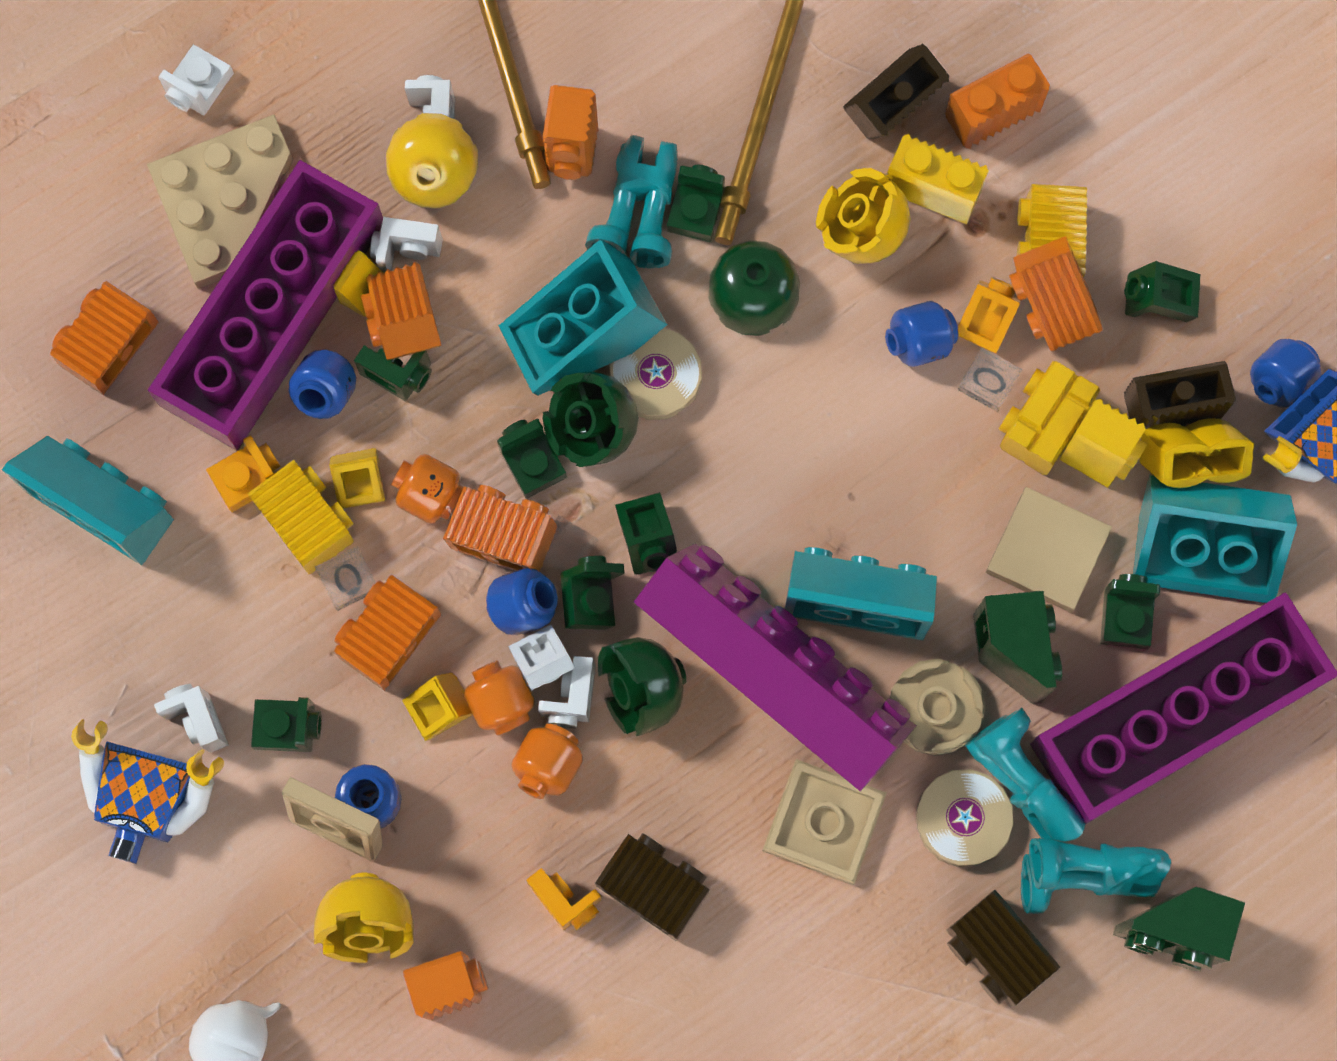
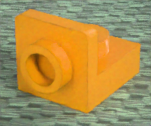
[958,277,1022,354]
[206,435,281,512]
[526,868,602,931]

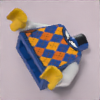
[1262,369,1337,484]
[71,719,224,864]

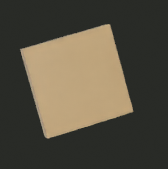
[985,487,1112,613]
[762,759,887,885]
[282,777,383,861]

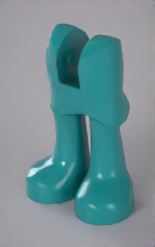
[585,135,678,269]
[965,708,1085,842]
[1020,838,1171,914]

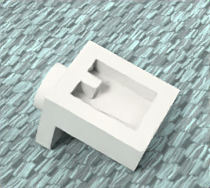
[158,44,234,116]
[405,75,455,119]
[370,217,443,273]
[508,625,575,691]
[538,656,596,728]
[154,684,229,753]

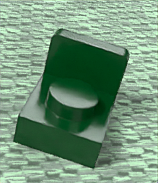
[667,165,725,242]
[1124,261,1201,322]
[354,345,432,402]
[497,419,567,499]
[615,492,677,575]
[560,556,625,630]
[1100,574,1160,649]
[251,697,322,752]

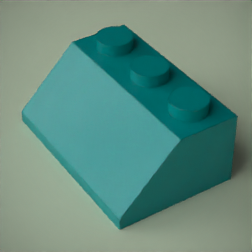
[2,436,174,566]
[1133,475,1297,603]
[784,547,937,641]

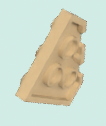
[147,114,293,289]

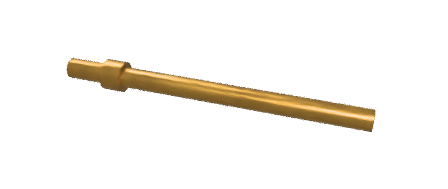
[478,0,551,189]
[714,0,804,245]

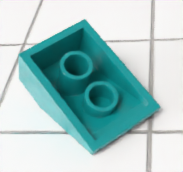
[498,239,668,396]

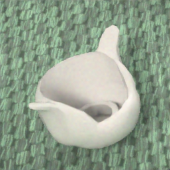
[189,1000,281,1061]

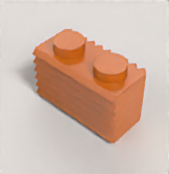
[945,53,1050,149]
[543,85,599,180]
[1009,236,1103,351]
[361,262,442,361]
[50,281,159,395]
[443,485,557,572]
[334,575,441,691]
[403,951,488,1021]

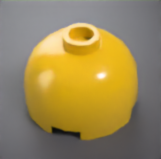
[386,113,478,208]
[816,168,911,264]
[314,872,414,963]

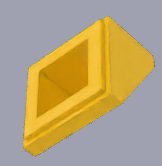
[333,250,384,317]
[329,448,385,509]
[402,672,472,741]

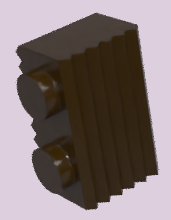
[843,43,949,139]
[1124,361,1236,429]
[595,833,710,941]
[946,890,1060,1007]

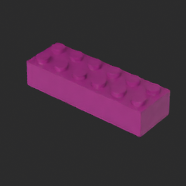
[148,160,383,451]
[634,543,917,792]
[1030,592,1337,825]

